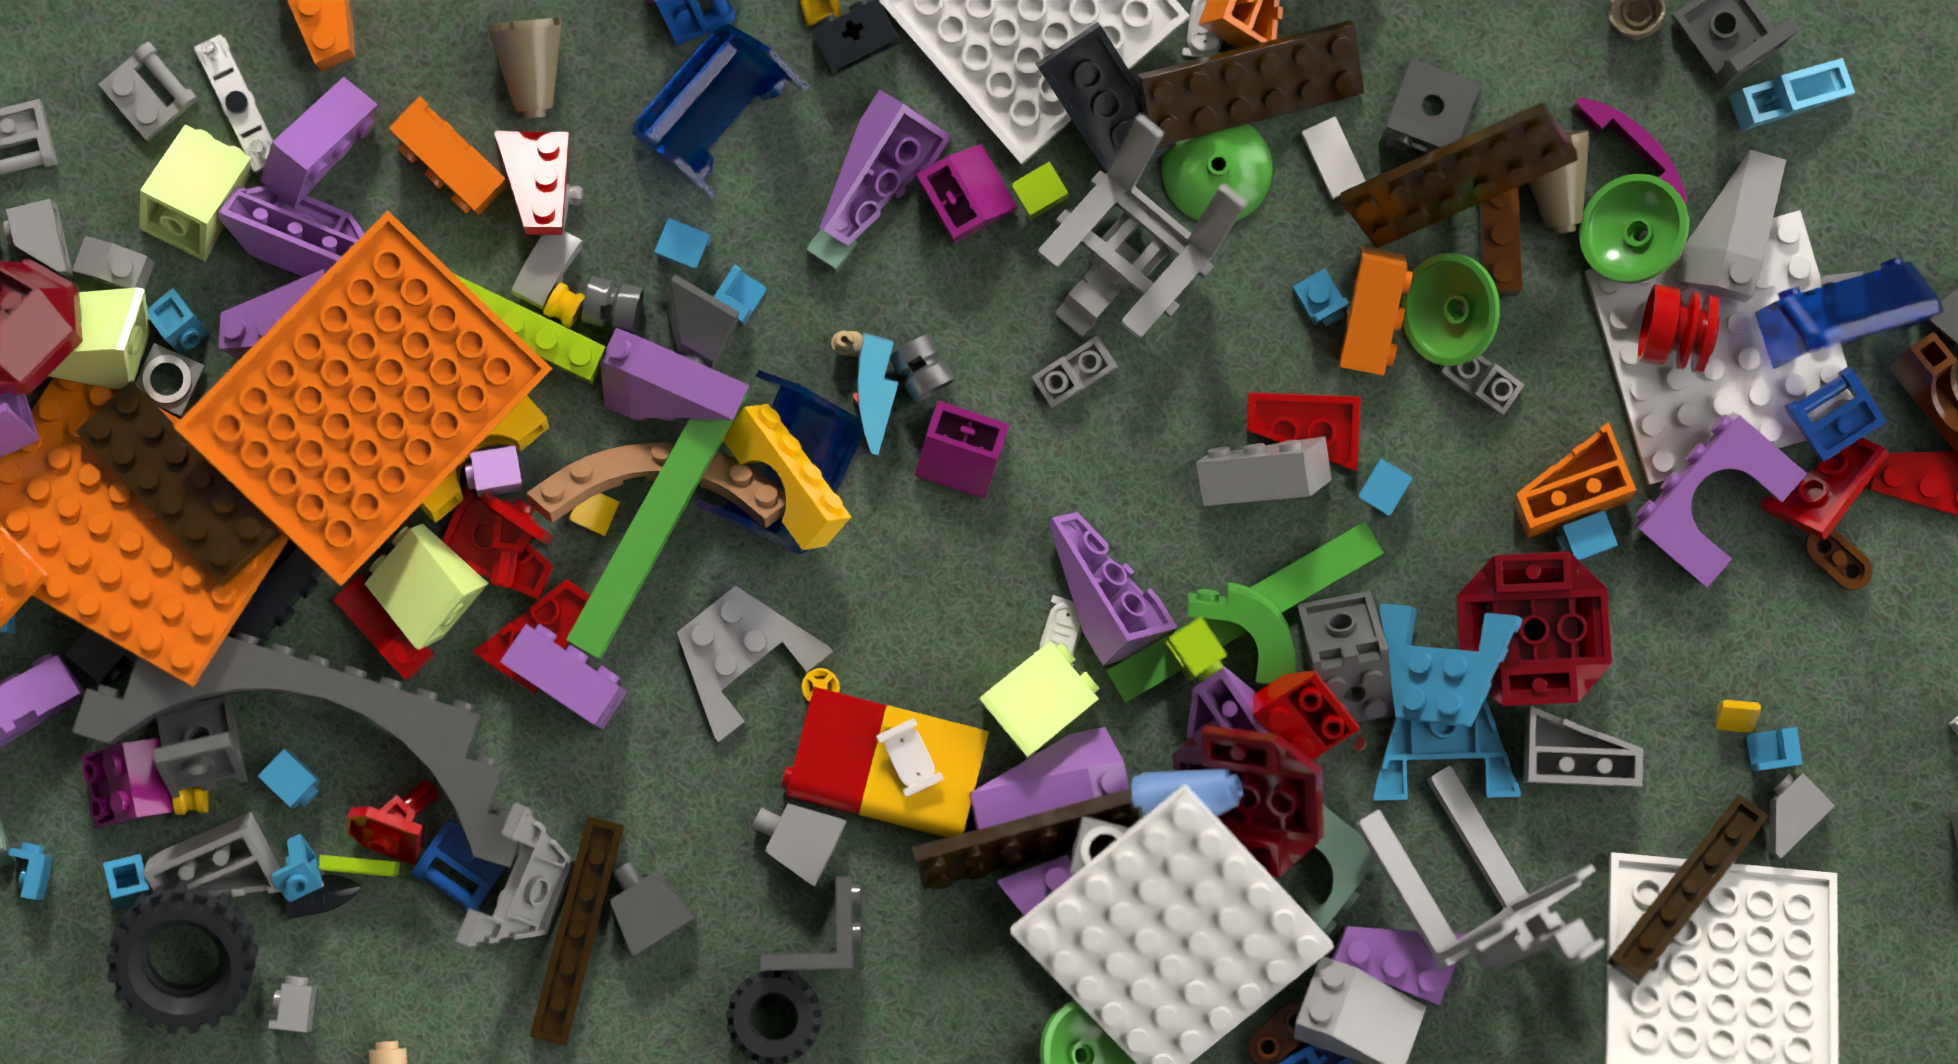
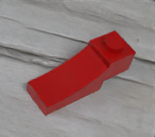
[333,574,436,681]

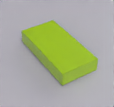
[319,855,400,877]

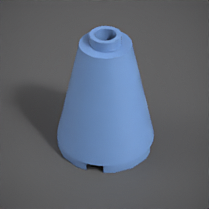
[1132,769,1243,822]

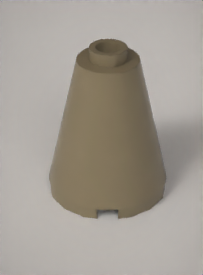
[487,17,562,118]
[1528,130,1590,234]

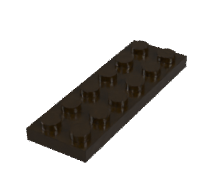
[1138,20,1364,147]
[1340,102,1578,249]
[76,380,281,586]
[912,788,1140,890]

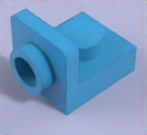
[1292,268,1349,327]
[147,288,209,355]
[271,834,323,902]
[8,842,54,900]

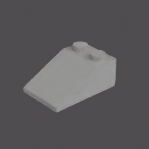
[1294,956,1427,1064]

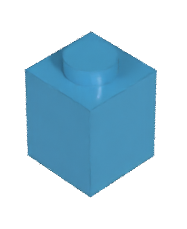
[1555,510,1618,561]
[258,749,321,808]
[103,854,150,911]

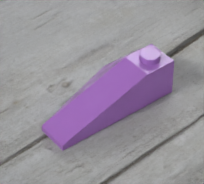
[820,90,952,246]
[600,328,749,421]
[969,727,1130,830]

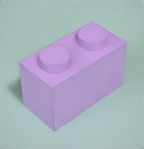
[465,446,522,498]

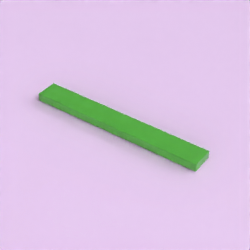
[566,395,747,659]
[1106,521,1384,703]

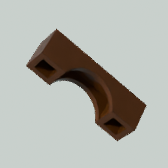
[1479,187,1523,296]
[1889,332,1958,453]

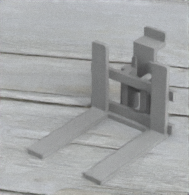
[1038,114,1246,338]
[1356,766,1605,972]

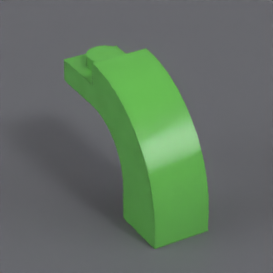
[1187,582,1296,684]

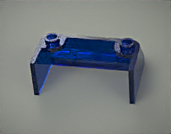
[632,24,809,198]
[1755,257,1944,369]
[696,370,863,554]

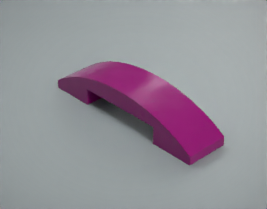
[1571,97,1687,204]

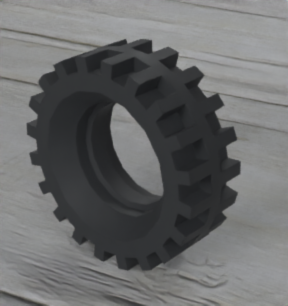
[106,882,258,1034]

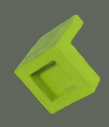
[1012,161,1068,221]

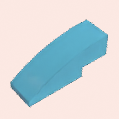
[1729,58,1855,131]
[857,333,898,455]

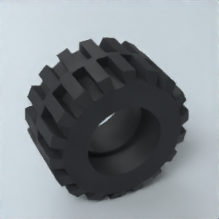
[726,970,823,1064]

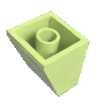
[139,125,251,261]
[48,288,150,390]
[365,523,489,650]
[979,641,1100,757]

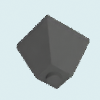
[666,275,739,370]

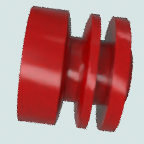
[1637,284,1720,374]

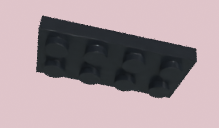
[1035,22,1177,173]

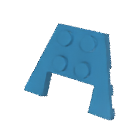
[1380,603,1522,727]
[1372,698,1521,801]

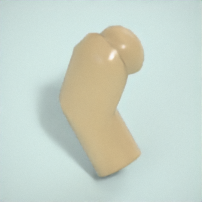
[831,331,863,357]

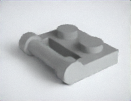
[98,42,198,142]
[0,99,58,175]

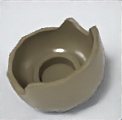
[1609,0,1665,40]

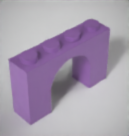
[1634,412,1807,587]

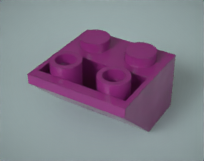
[916,144,1018,245]
[915,401,1009,499]
[81,738,174,829]

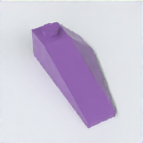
[1048,512,1178,666]

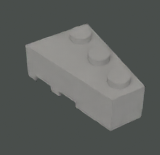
[1196,436,1332,506]
[1523,706,1643,788]
[143,812,281,897]

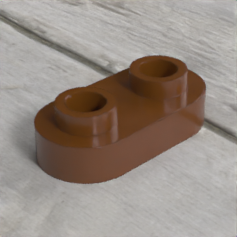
[1804,529,1873,590]
[1248,1002,1303,1064]

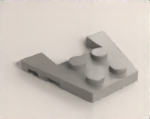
[677,586,833,743]
[456,802,575,947]

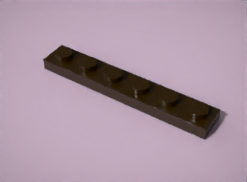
[1607,794,1769,985]
[530,816,625,1046]

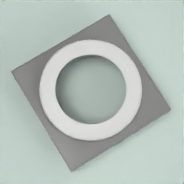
[135,343,206,417]
[1069,816,1131,874]

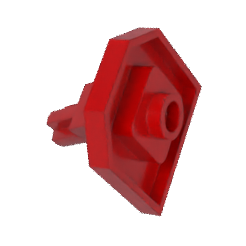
[480,491,554,588]
[346,780,439,866]

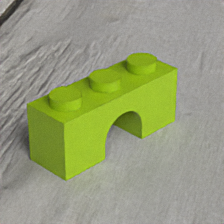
[1164,617,1227,682]

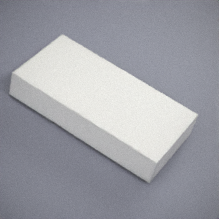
[1301,116,1365,200]

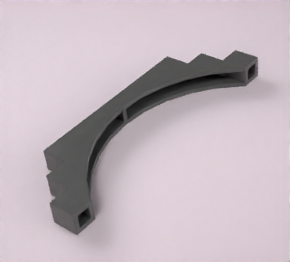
[72,632,521,868]

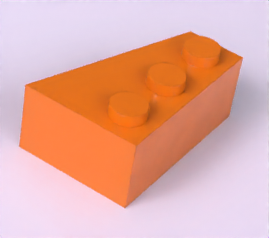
[287,0,355,72]
[1198,0,1283,49]
[389,96,509,216]
[1339,246,1413,376]
[1514,422,1636,539]

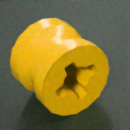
[543,282,585,329]
[802,668,840,702]
[172,786,209,815]

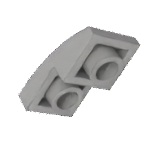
[511,231,582,310]
[1032,336,1118,408]
[1437,355,1524,415]

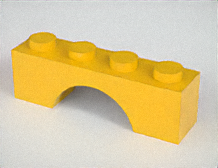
[420,395,549,524]
[723,404,851,550]

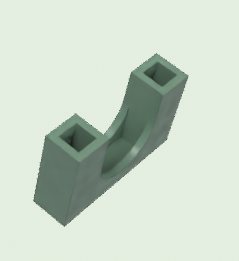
[1308,805,1381,936]

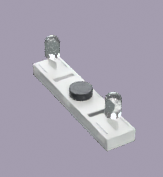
[194,34,273,173]

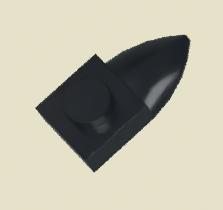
[285,875,361,919]

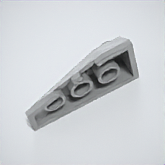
[1673,150,1786,303]

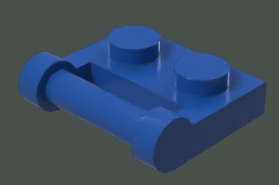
[655,0,736,45]
[1785,366,1887,463]
[411,818,507,913]

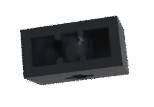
[811,0,898,77]

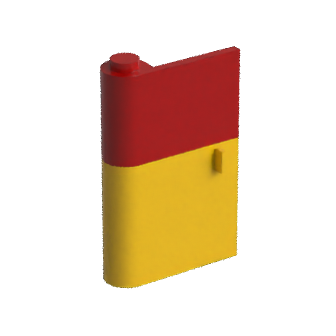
[781,687,989,838]

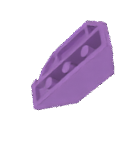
[218,186,364,277]
[1187,667,1268,794]

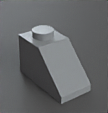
[3,199,74,277]
[72,236,155,289]
[1769,773,1835,859]

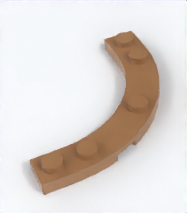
[526,442,786,528]

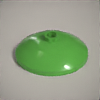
[1161,124,1273,222]
[1579,174,1689,283]
[1401,253,1500,366]
[1040,999,1136,1064]

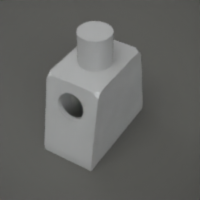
[752,804,847,886]

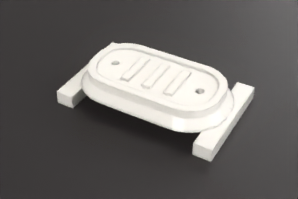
[1182,0,1223,58]
[1034,595,1083,667]
[877,718,944,797]

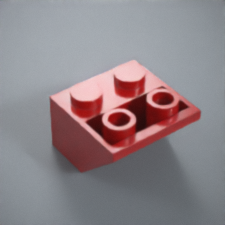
[1253,671,1359,760]

